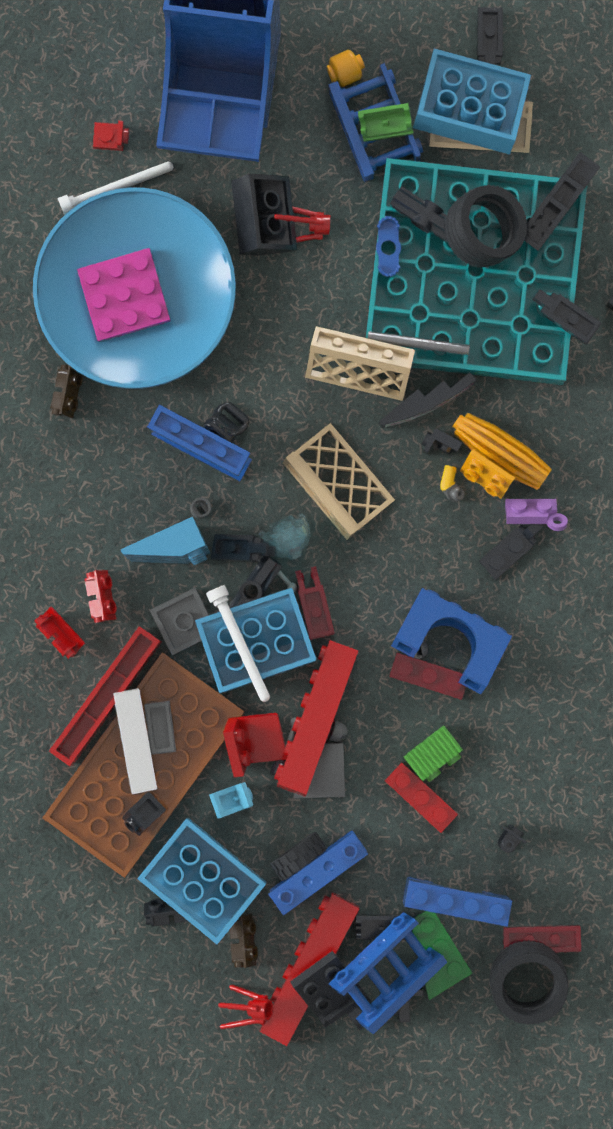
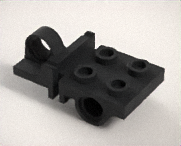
[290,951,372,1030]

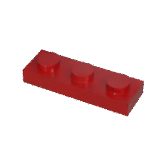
[385,762,458,833]

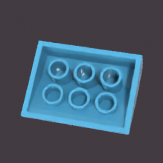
[413,49,531,154]
[120,517,210,565]
[195,588,317,694]
[137,818,267,944]

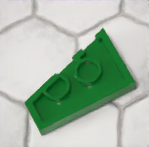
[412,911,472,1000]

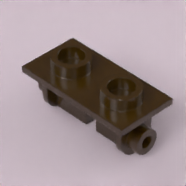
[50,365,83,418]
[229,913,258,968]

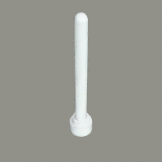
[58,162,173,216]
[206,585,270,702]

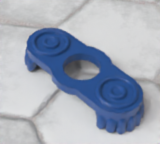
[376,216,401,277]

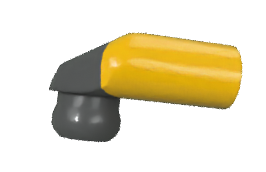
[440,465,464,502]

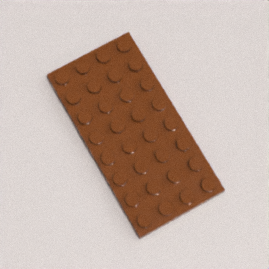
[42,652,245,878]

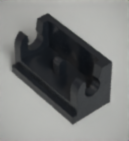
[356,914,405,940]

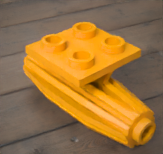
[453,413,552,499]

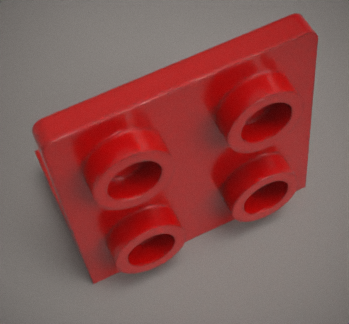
[223,713,287,777]

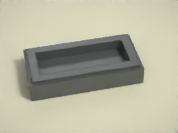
[144,701,177,755]

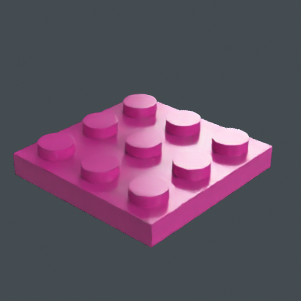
[77,248,171,342]

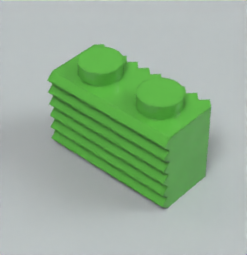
[403,726,463,782]

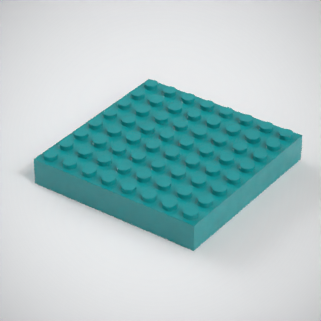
[366,158,587,385]

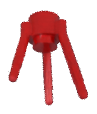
[274,207,330,243]
[218,984,273,1029]

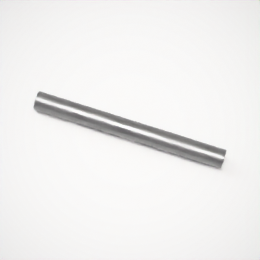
[368,331,470,355]

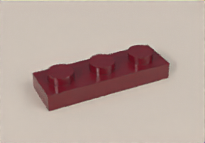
[389,653,466,700]
[503,925,581,952]

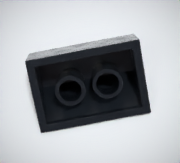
[231,173,297,256]

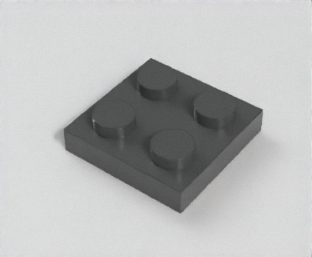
[150,588,209,656]

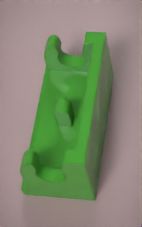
[358,103,413,142]

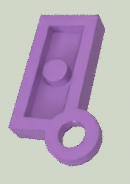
[505,499,568,531]

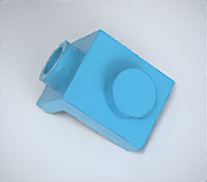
[209,782,253,819]

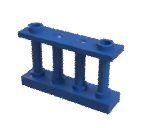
[328,63,423,182]
[147,405,252,482]
[268,830,368,915]
[329,912,447,1034]

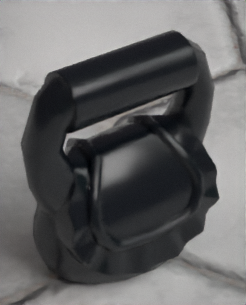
[204,402,249,443]

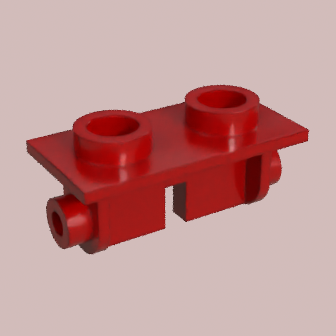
[84,570,117,623]
[34,606,85,659]

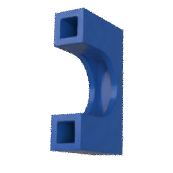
[391,588,512,694]
[402,877,512,927]

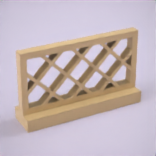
[305,326,415,401]
[283,423,395,540]

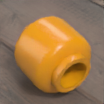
[326,50,365,87]

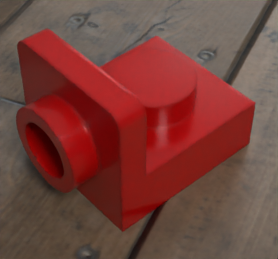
[93,121,129,151]

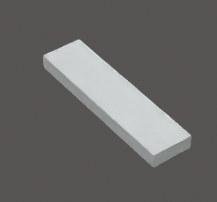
[113,688,157,794]

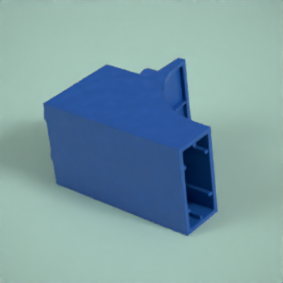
[156,0,281,162]

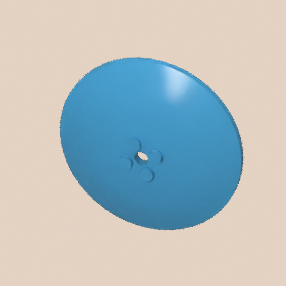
[33,187,236,389]

